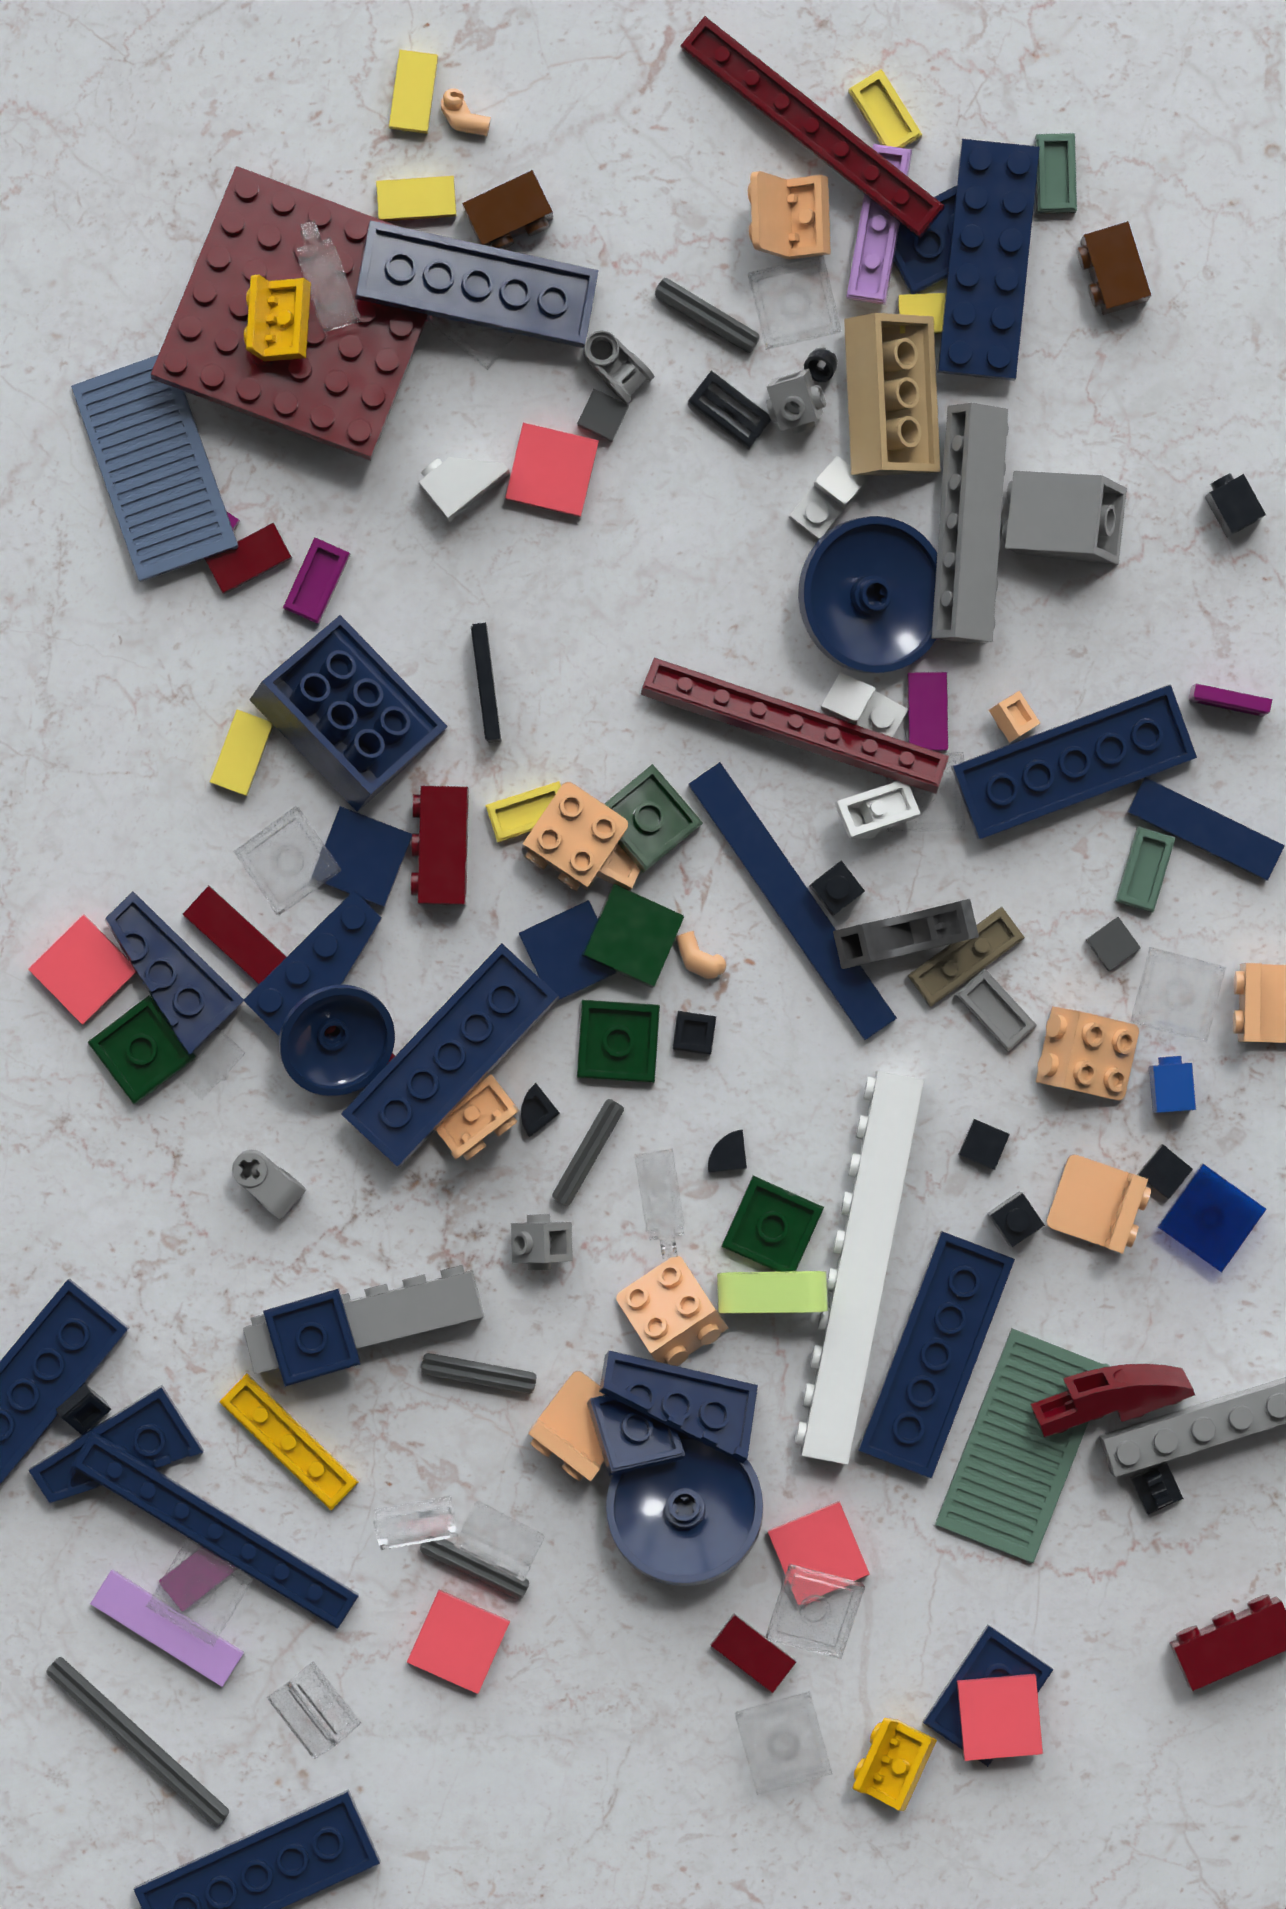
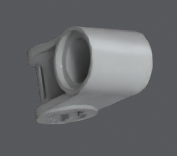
[583,330,655,404]
[232,1150,306,1220]

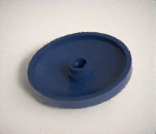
[798,516,937,673]
[606,1431,763,1586]

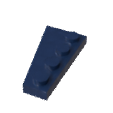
[243,890,382,1036]
[105,891,244,1057]
[599,1350,758,1463]
[28,1385,204,1503]

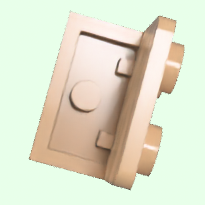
[748,171,831,260]
[522,782,628,891]
[1233,963,1286,1043]
[1036,1006,1139,1101]
[436,1074,520,1161]
[1046,1154,1151,1254]
[616,1255,729,1366]
[528,1371,605,1481]

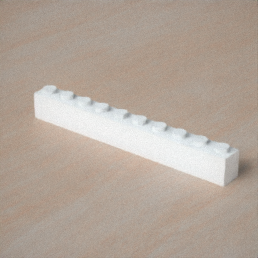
[795,1070,924,1465]

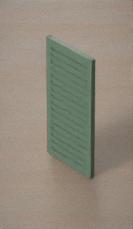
[935,1328,1109,1564]

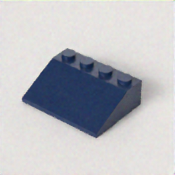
[249,615,448,812]

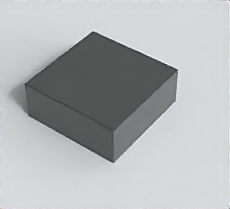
[577,389,629,442]
[1085,917,1141,971]

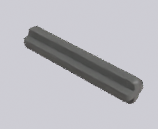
[655,278,760,353]
[552,1099,624,1206]
[421,1353,537,1394]
[420,1532,529,1599]

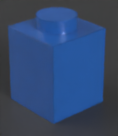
[1149,1056,1196,1113]

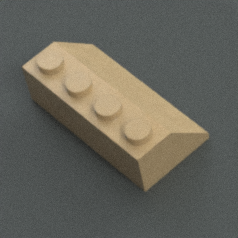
[844,313,941,476]

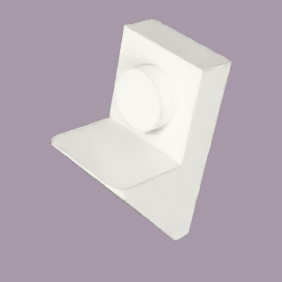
[789,456,868,540]
[821,672,908,737]
[835,781,921,839]

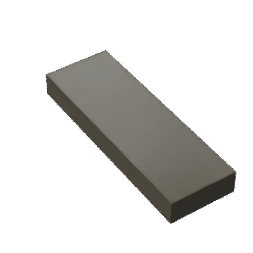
[907,907,1025,1007]

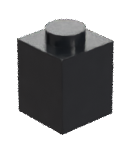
[1205,473,1266,538]
[809,860,865,916]
[987,1192,1045,1247]

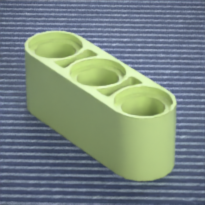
[717,1271,828,1313]

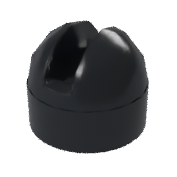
[804,347,838,382]

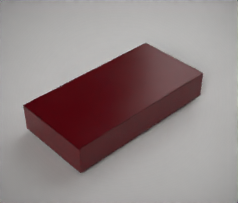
[205,523,292,594]
[710,1613,796,1693]

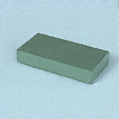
[1035,133,1077,214]
[1115,827,1175,913]

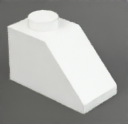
[419,457,510,522]

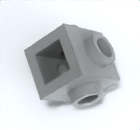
[766,369,826,433]
[511,1214,573,1270]

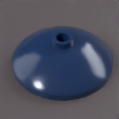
[279,985,395,1096]

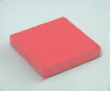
[505,423,599,517]
[28,915,137,1025]
[768,1501,870,1604]
[407,1589,510,1694]
[957,1674,1043,1761]

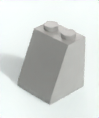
[1002,471,1127,565]

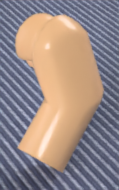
[441,89,491,136]
[676,931,726,979]

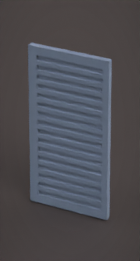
[71,354,239,582]

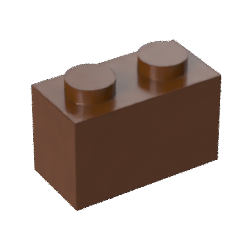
[462,170,553,249]
[1076,221,1151,315]

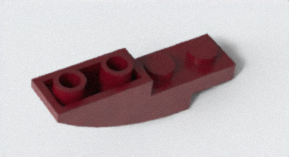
[1031,1364,1195,1437]

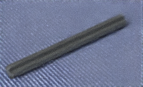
[46,1657,229,1827]

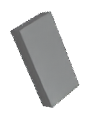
[955,968,1037,1052]

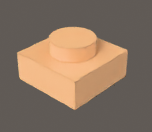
[989,691,1040,743]
[596,843,640,891]

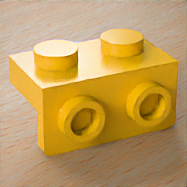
[244,275,311,362]
[852,1718,937,1811]

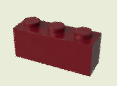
[411,786,469,905]
[1169,1594,1286,1691]

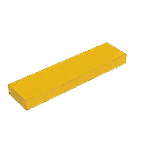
[219,1373,359,1510]

